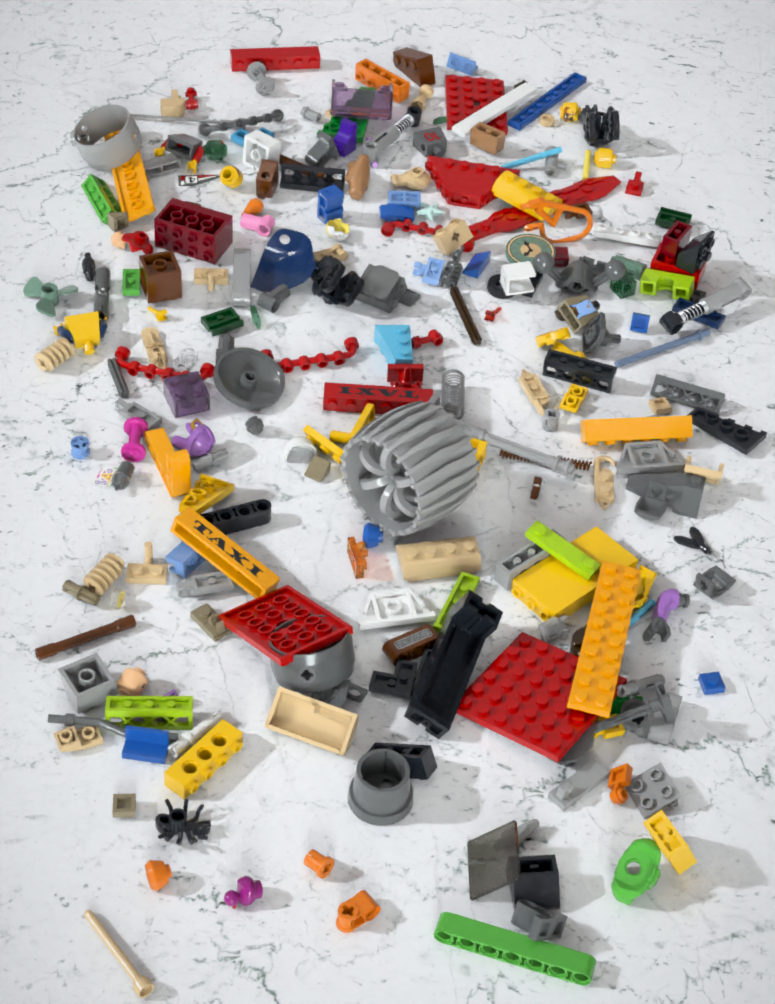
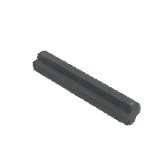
[107,358,129,398]

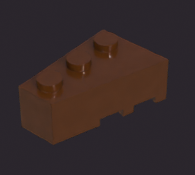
[393,47,436,87]

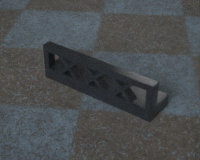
[280,163,346,192]
[542,349,617,394]

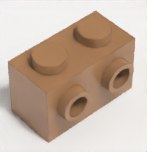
[470,122,506,155]

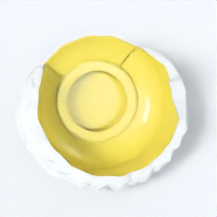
[326,218,350,241]

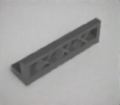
[650,374,726,414]

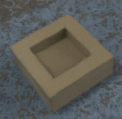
[112,793,136,818]

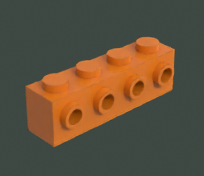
[355,59,410,104]

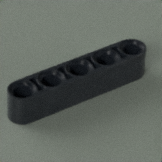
[181,499,272,541]

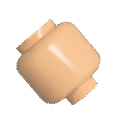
[116,667,148,696]

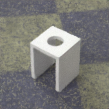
[500,261,536,296]

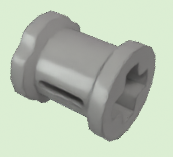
[542,408,560,432]

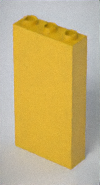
[511,526,638,621]

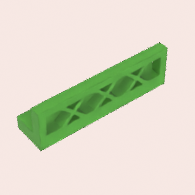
[81,174,122,225]

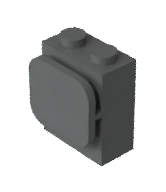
[356,264,407,313]

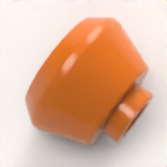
[145,860,172,891]

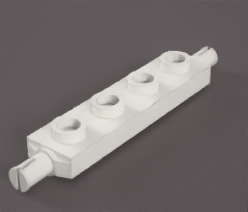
[583,224,662,248]

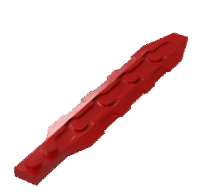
[468,175,621,241]

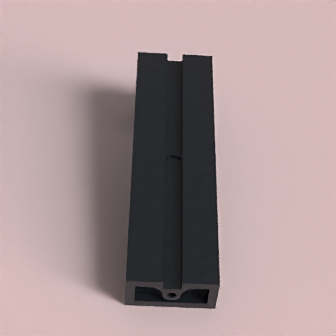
[404,590,503,739]

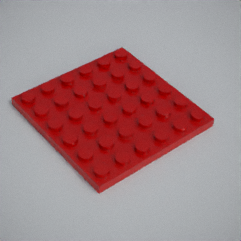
[457,632,627,762]

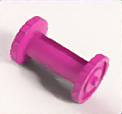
[121,417,149,462]

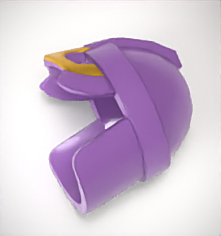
[172,418,216,457]

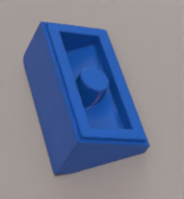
[462,251,491,279]

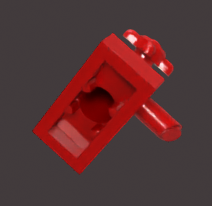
[387,364,424,388]

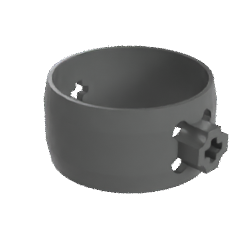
[269,615,355,692]

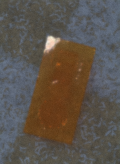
[347,537,368,579]

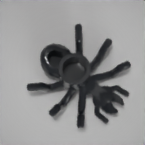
[155,799,211,846]

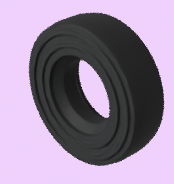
[487,274,514,299]

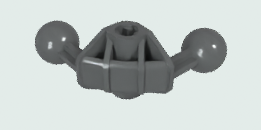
[533,252,626,292]

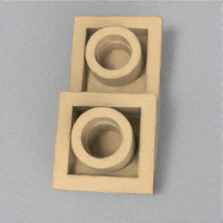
[53,725,104,752]

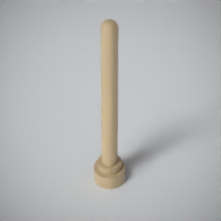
[84,910,155,998]

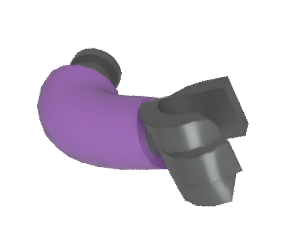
[643,589,690,642]

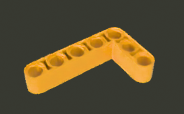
[144,427,191,498]

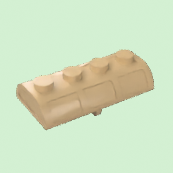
[396,536,481,582]
[264,686,359,756]

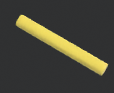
[582,150,591,180]

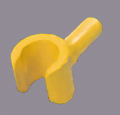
[148,306,168,321]

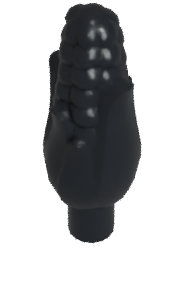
[82,252,95,282]

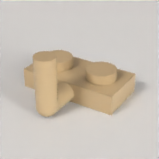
[194,268,228,292]
[126,541,168,585]

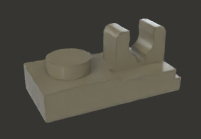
[190,603,231,642]

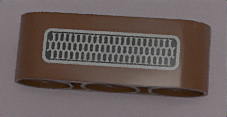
[382,624,439,666]

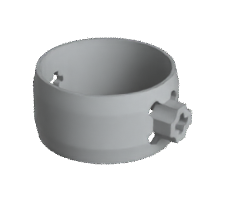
[70,105,142,170]

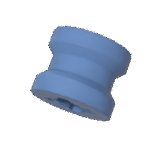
[70,436,90,460]

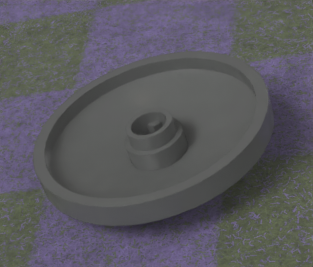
[213,348,285,409]

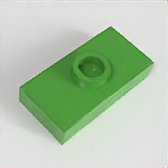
[122,269,140,296]

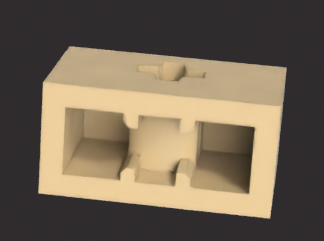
[432,218,473,255]

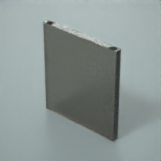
[467,820,521,901]

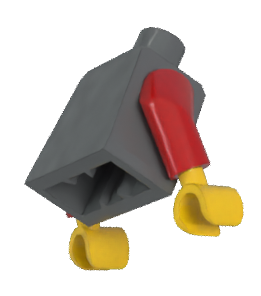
[154,134,204,174]

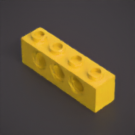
[164,719,243,800]

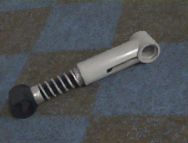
[362,106,422,162]
[659,277,752,335]

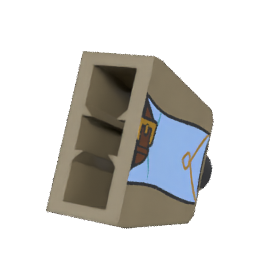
[557,295,600,335]

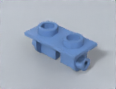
[446,52,478,76]

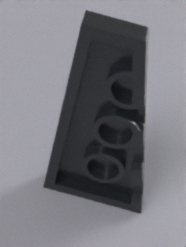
[687,406,767,455]

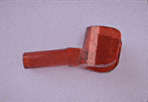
[484,307,502,322]

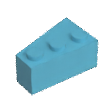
[374,324,413,364]

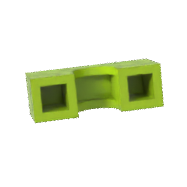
[640,268,695,300]

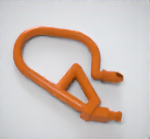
[520,197,593,244]

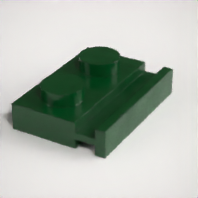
[655,207,692,228]
[201,307,244,337]

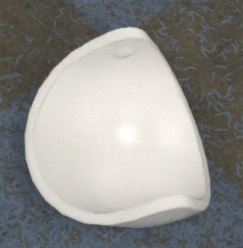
[284,436,317,461]

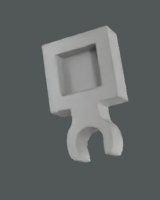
[538,614,572,644]

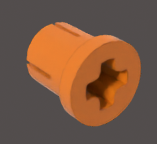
[304,849,334,879]

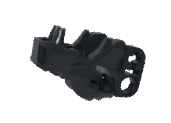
[578,104,620,146]
[311,255,365,307]

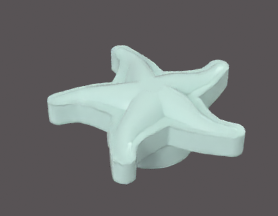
[417,202,445,221]

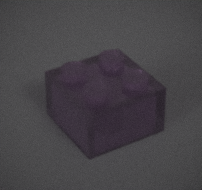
[163,371,210,418]

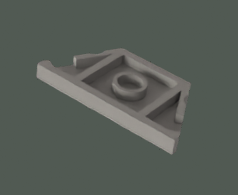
[616,440,686,475]

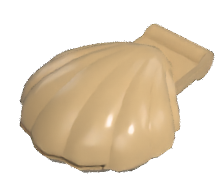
[390,167,431,190]

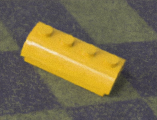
[492,170,562,222]

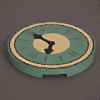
[505,234,556,271]

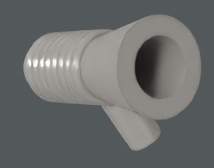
[544,146,567,177]

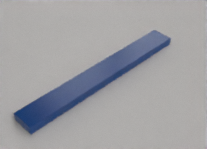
[507,72,587,131]

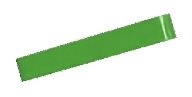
[433,912,596,986]

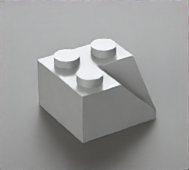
[58,653,117,714]

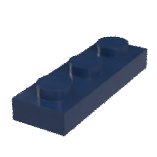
[672,297,726,330]

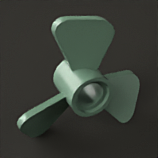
[23,277,78,317]

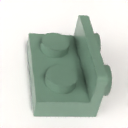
[611,255,647,281]

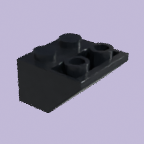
[676,231,715,274]
[507,854,560,910]

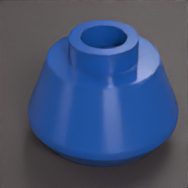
[363,522,383,549]

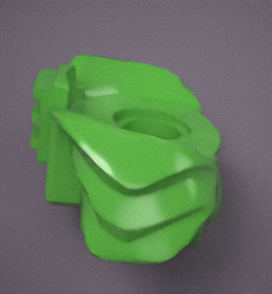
[611,838,661,905]

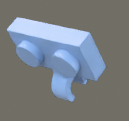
[413,257,445,286]

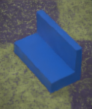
[122,725,170,764]

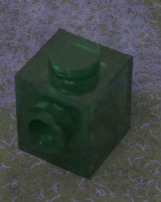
[610,271,637,299]

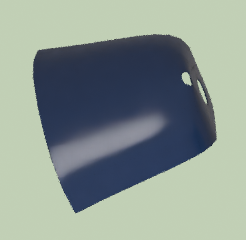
[250,229,316,292]

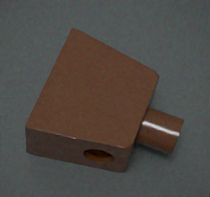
[256,159,279,199]

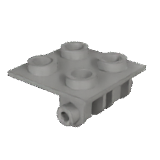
[625,762,682,819]

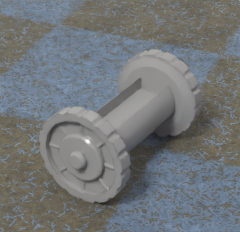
[247,62,275,96]

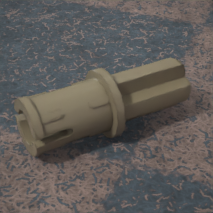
[62,580,100,606]

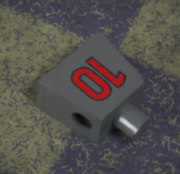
[413,127,447,158]

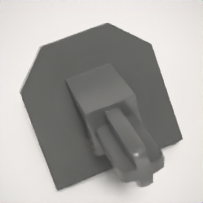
[582,312,621,354]

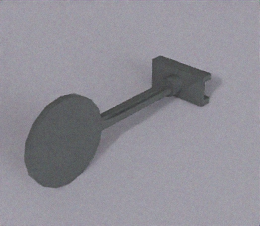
[546,680,675,764]

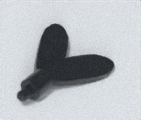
[673,527,712,555]

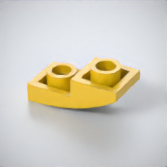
[559,383,588,413]

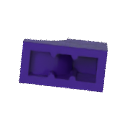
[333,118,357,158]

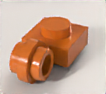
[608,763,633,805]

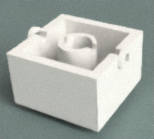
[242,130,281,175]

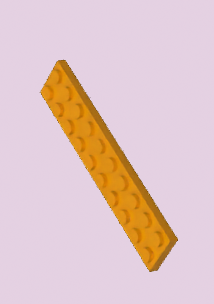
[104,130,156,223]
[567,560,642,718]

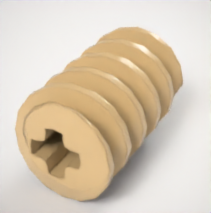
[34,337,75,371]
[84,553,124,597]

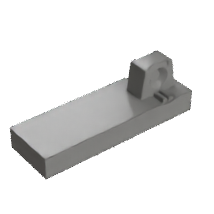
[548,759,610,811]

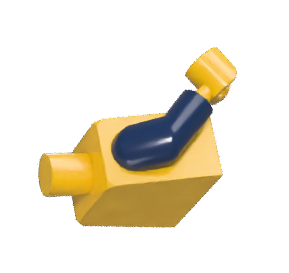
[53,311,108,355]

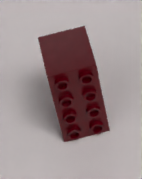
[154,198,233,264]

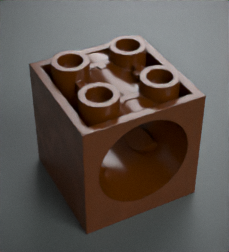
[139,250,182,304]

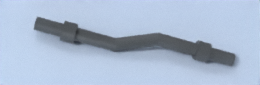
[48,713,178,742]

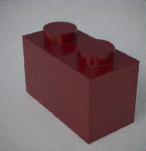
[660,220,692,258]

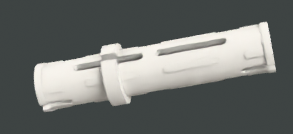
[168,711,224,758]

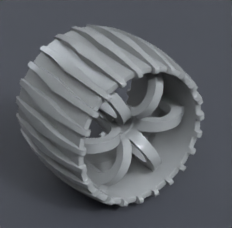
[340,401,480,537]

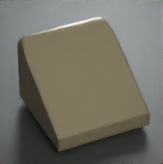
[107,212,129,232]
[304,455,331,483]

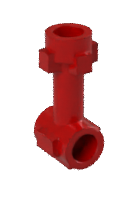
[185,87,198,110]
[411,329,443,349]

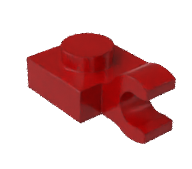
[625,171,644,197]

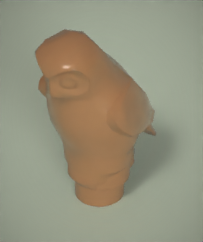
[345,154,370,201]

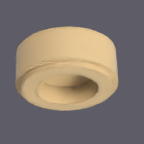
[539,114,555,127]

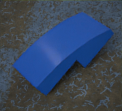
[379,204,415,222]

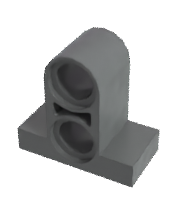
[305,131,340,167]
[511,899,568,941]

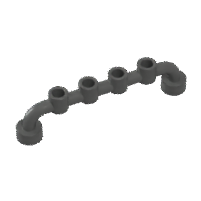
[198,109,284,136]

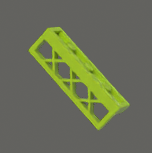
[105,696,193,730]

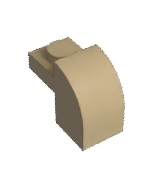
[160,90,185,120]

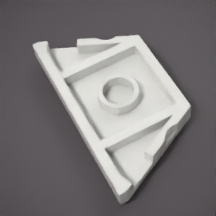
[359,588,436,630]

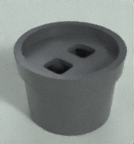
[347,749,413,826]

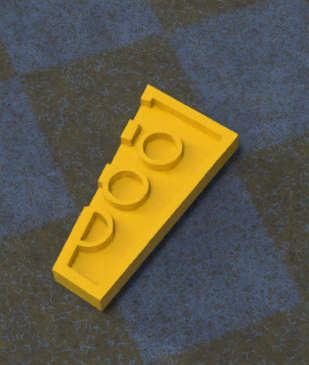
[178,474,235,514]

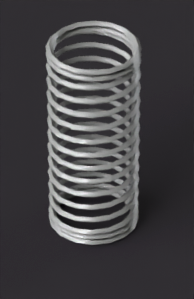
[441,369,465,420]

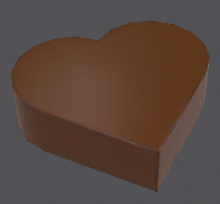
[530,476,542,500]

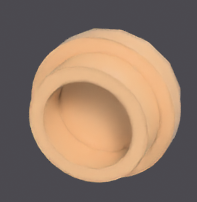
[111,231,127,249]

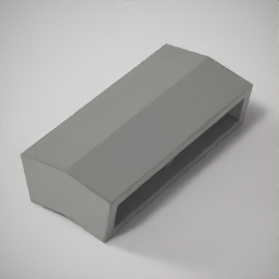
[143,153,182,178]

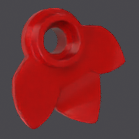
[121,231,153,254]

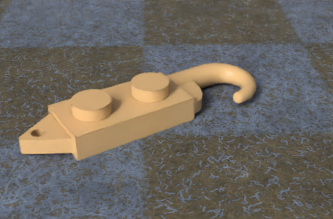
[518,369,559,417]
[593,456,615,510]

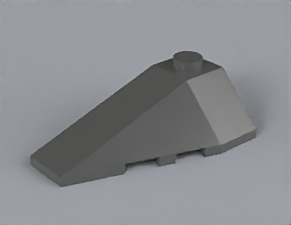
[626,473,706,519]

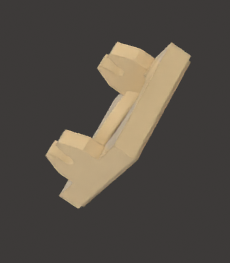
[684,456,725,485]

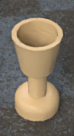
[410,84,434,112]

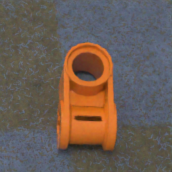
[336,890,381,933]

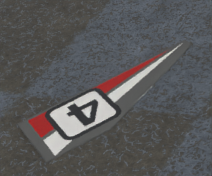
[178,175,220,186]

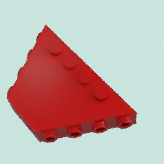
[425,155,520,209]

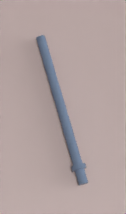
[614,328,711,368]

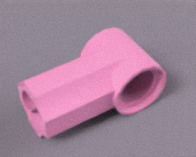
[240,213,276,236]

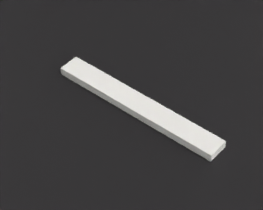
[452,82,537,138]

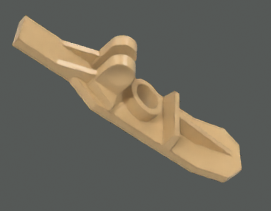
[141,327,168,378]

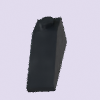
[368,742,437,780]

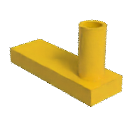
[329,403,376,444]

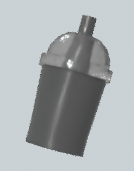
[111,461,135,491]

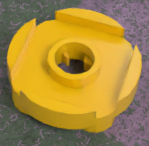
[535,327,571,347]

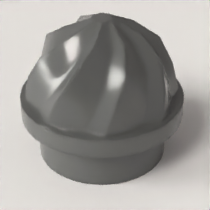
[245,416,264,435]

